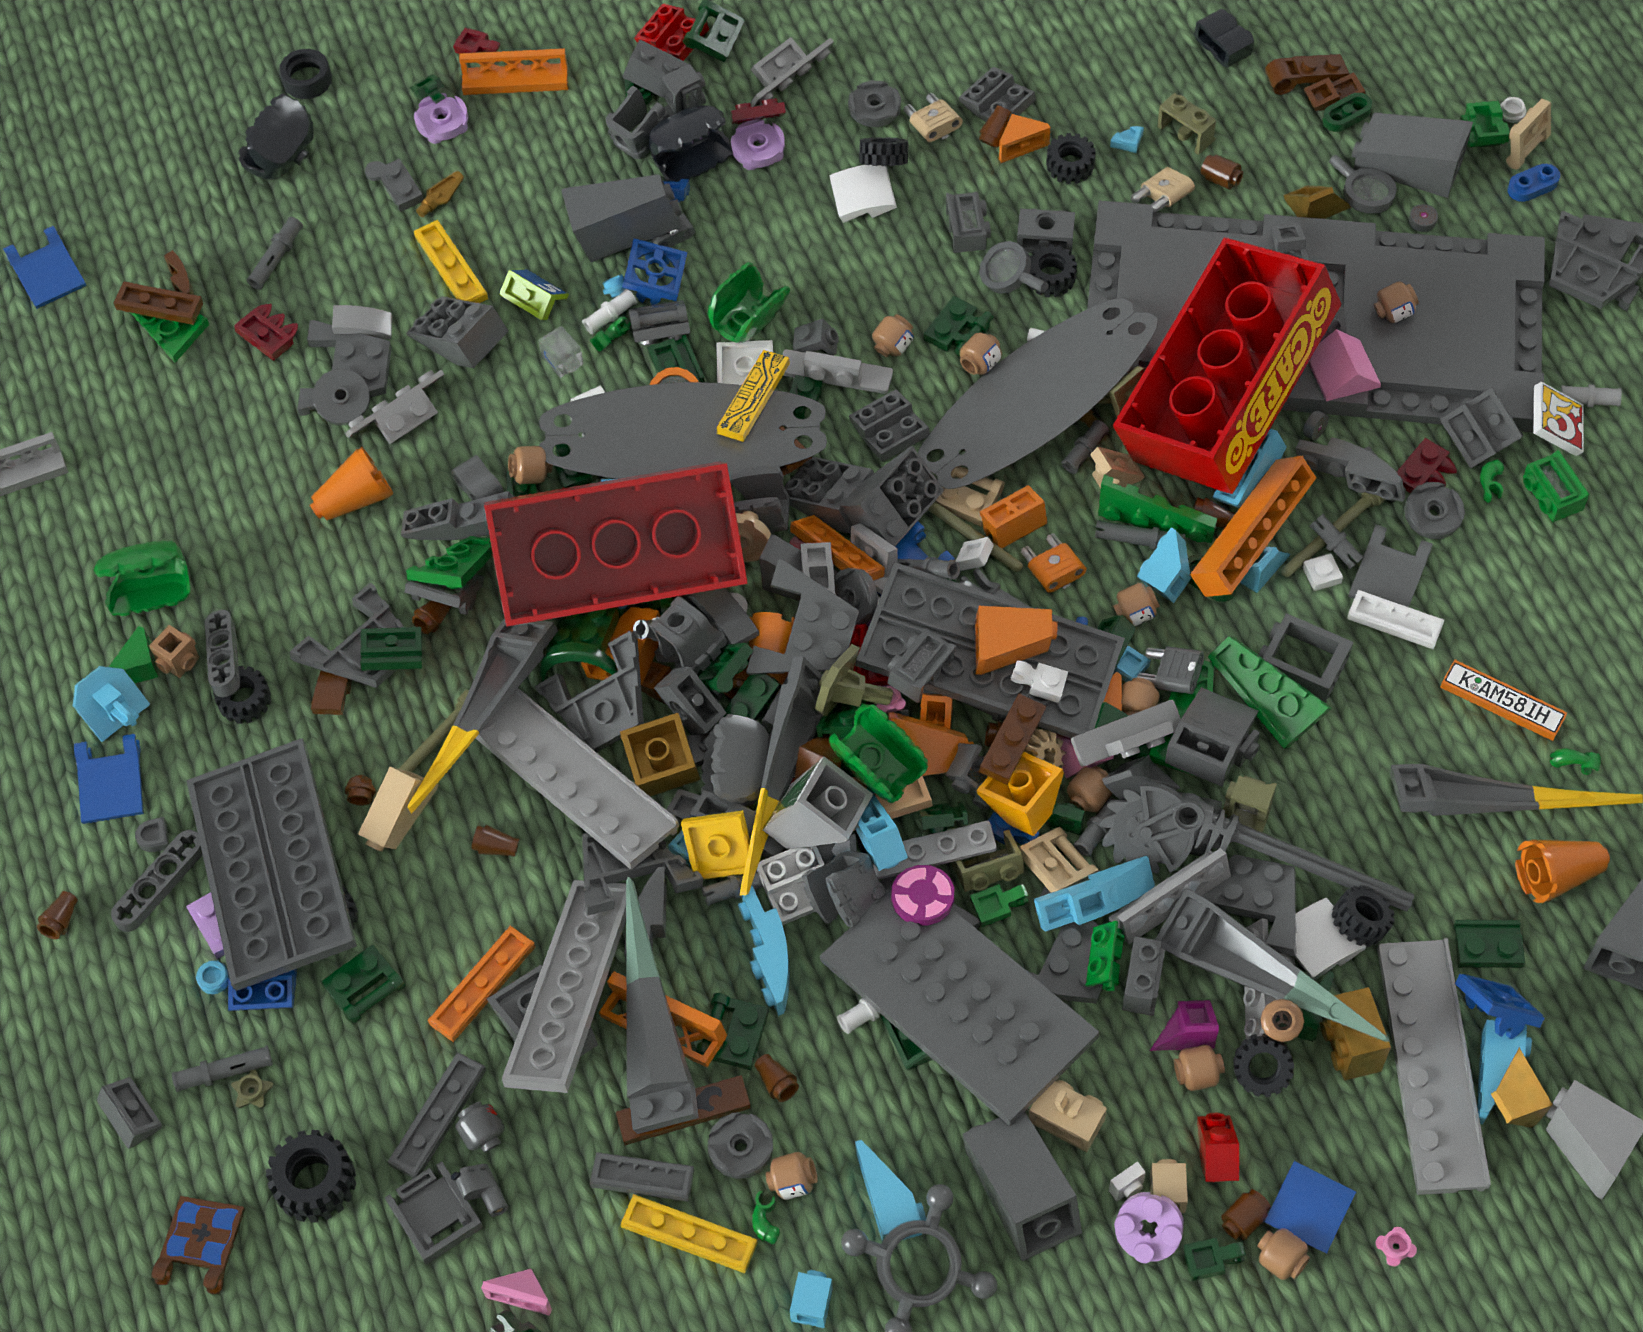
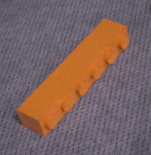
[1190,456,1316,597]

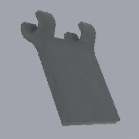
[1348,525,1433,607]

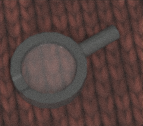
[1329,155,1397,214]
[979,241,1048,294]

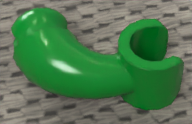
[590,316,631,352]
[1480,460,1504,503]
[1549,748,1601,775]
[752,1190,780,1244]

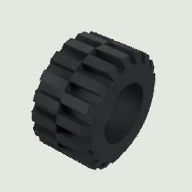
[266,1130,356,1223]

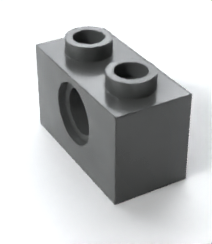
[1017,208,1075,255]
[654,666,726,734]

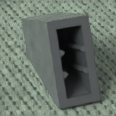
[760,535,838,602]

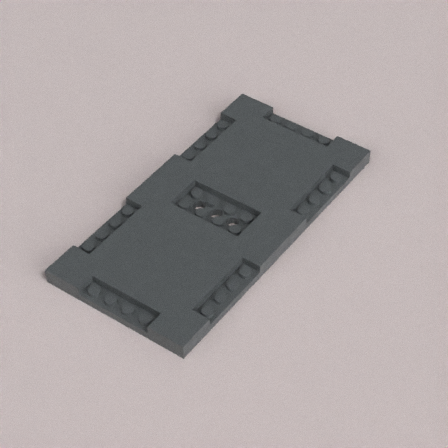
[1087,200,1545,433]

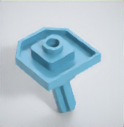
[73,666,150,742]

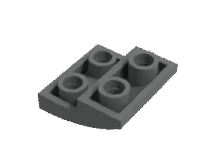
[959,67,1036,122]
[849,389,930,462]

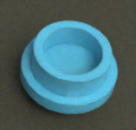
[602,274,626,297]

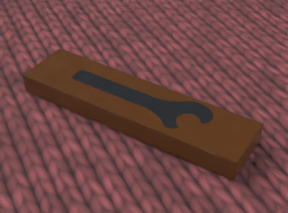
[615,1075,751,1145]

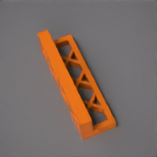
[459,48,568,95]
[599,971,727,1067]

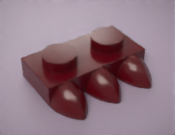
[730,98,786,124]
[234,304,298,361]
[1397,438,1457,494]

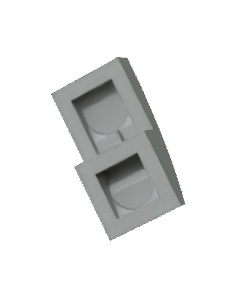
[332,305,393,339]

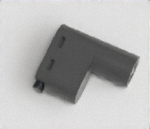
[451,1164,508,1217]

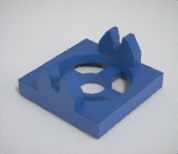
[622,238,687,305]
[1455,974,1544,1039]

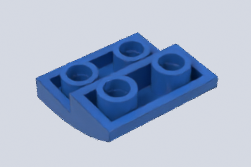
[228,969,297,1011]
[1265,1161,1356,1254]

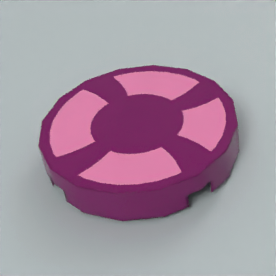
[891,865,954,926]

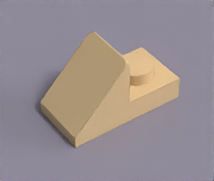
[1090,447,1145,489]

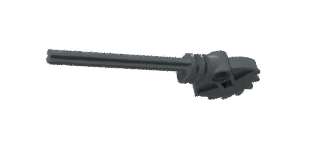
[1100,781,1414,912]

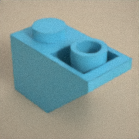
[1137,528,1191,603]

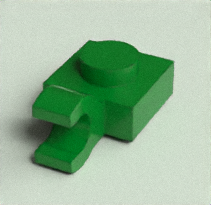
[970,884,1029,927]

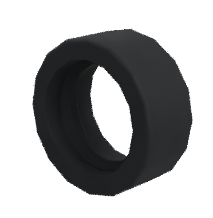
[279,48,332,99]

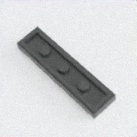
[388,1052,486,1178]

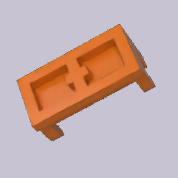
[980,485,1047,548]

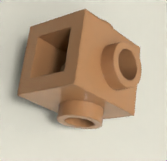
[149,625,199,678]

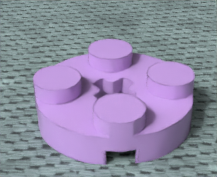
[414,93,468,144]
[731,119,785,170]
[1114,1192,1183,1263]

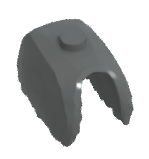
[701,714,769,807]

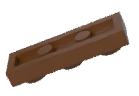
[113,281,203,325]
[979,693,1047,785]

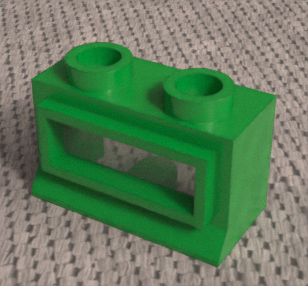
[1523,450,1590,523]

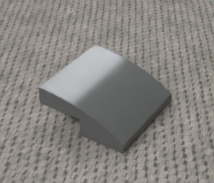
[1440,387,1524,468]

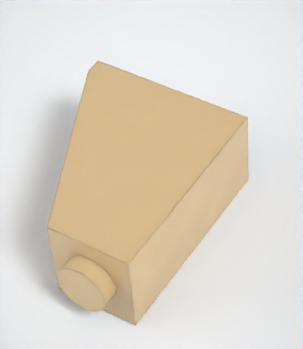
[358,767,439,851]

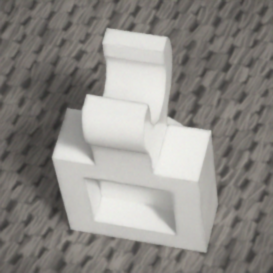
[1011,660,1068,703]

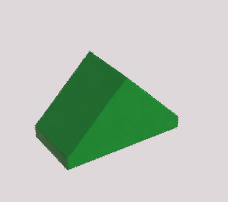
[109,626,159,684]

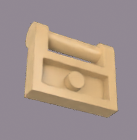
[1506,99,1551,170]
[936,466,1005,527]
[1019,827,1099,893]

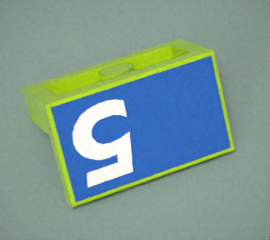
[499,269,569,320]

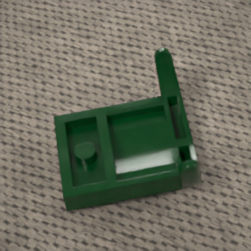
[539,607,621,682]

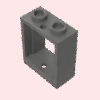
[1259,613,1353,703]

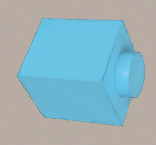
[790,1270,833,1328]

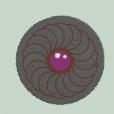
[1409,204,1438,232]
[1303,410,1329,441]

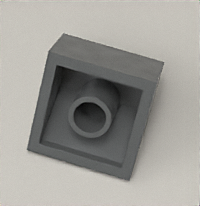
[622,39,688,98]

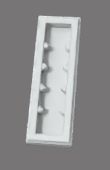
[1347,590,1444,650]

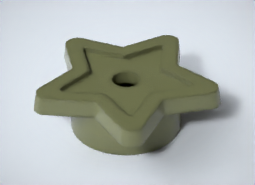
[231,1070,273,1108]

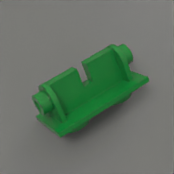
[1086,921,1125,991]

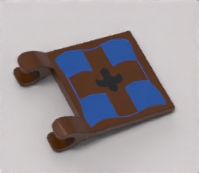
[151,1196,245,1294]

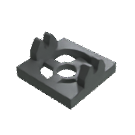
[405,574,484,615]

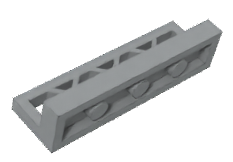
[0,432,69,496]
[1108,848,1231,944]

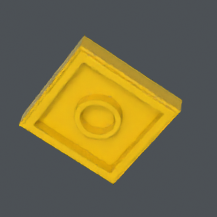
[681,810,750,879]

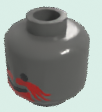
[456,1101,505,1153]

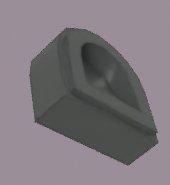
[135,817,169,852]

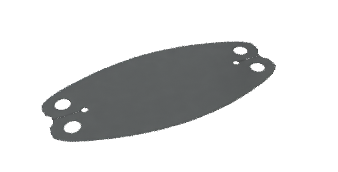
[918,298,1158,489]
[539,382,827,479]

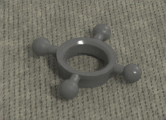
[841,1184,997,1332]

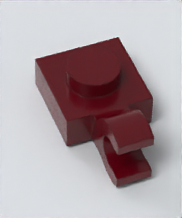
[453,27,501,62]

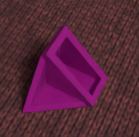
[1149,1000,1219,1051]

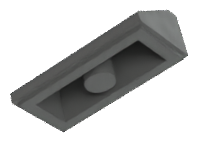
[97,1077,162,1149]

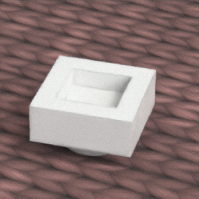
[955,537,994,571]
[1302,553,1343,591]
[1109,1162,1146,1201]

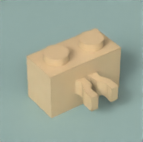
[1029,1080,1107,1152]

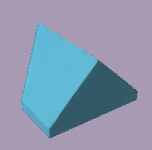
[1240,547,1291,593]

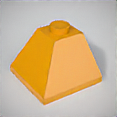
[976,752,1064,836]

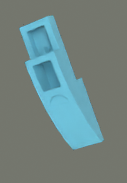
[1034,856,1155,932]
[738,886,790,1016]

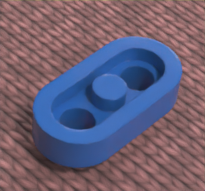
[1507,164,1560,202]

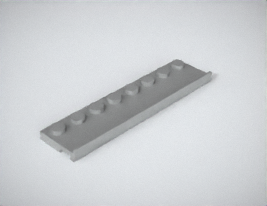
[476,688,679,870]
[1377,938,1491,1195]

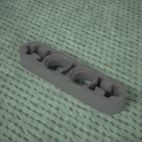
[205,610,240,697]
[111,830,203,932]

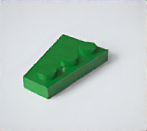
[130,284,210,363]
[406,536,493,589]

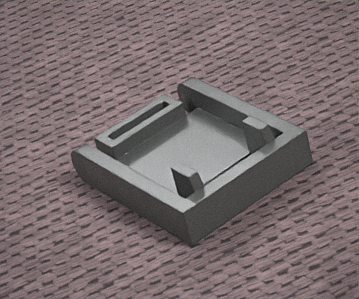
[385,1161,484,1265]

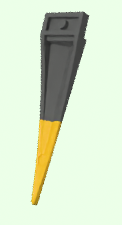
[408,619,558,814]
[740,656,823,895]
[1390,764,1643,816]

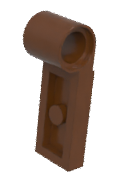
[1265,54,1349,95]

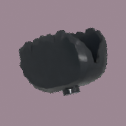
[238,93,314,180]
[649,105,733,182]

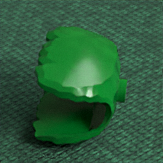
[707,262,790,343]
[93,541,191,616]
[829,704,928,803]

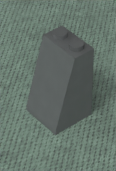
[1351,113,1473,198]
[561,174,683,262]
[1583,879,1643,991]
[962,1112,1082,1261]

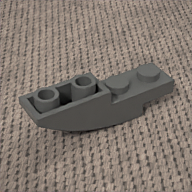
[1295,437,1405,502]
[401,491,514,540]
[666,789,786,858]

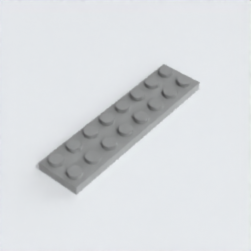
[502,880,626,1093]

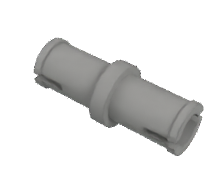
[1560,384,1622,408]

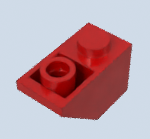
[1197,1113,1239,1182]

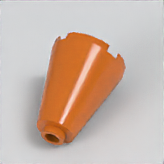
[310,447,393,521]
[749,612,795,695]
[1515,839,1610,903]

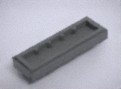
[590,1152,695,1202]

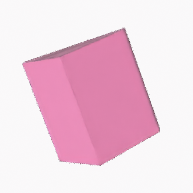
[1308,329,1381,401]

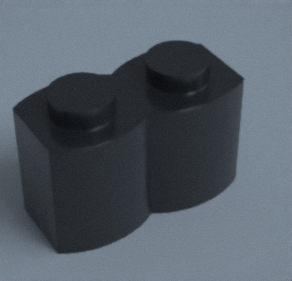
[1194,9,1254,68]

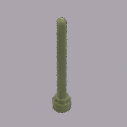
[1281,492,1386,577]
[928,501,1023,572]
[373,690,469,801]

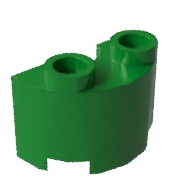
[1460,101,1510,148]

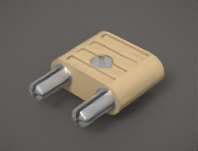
[904,93,963,142]
[1130,167,1195,213]

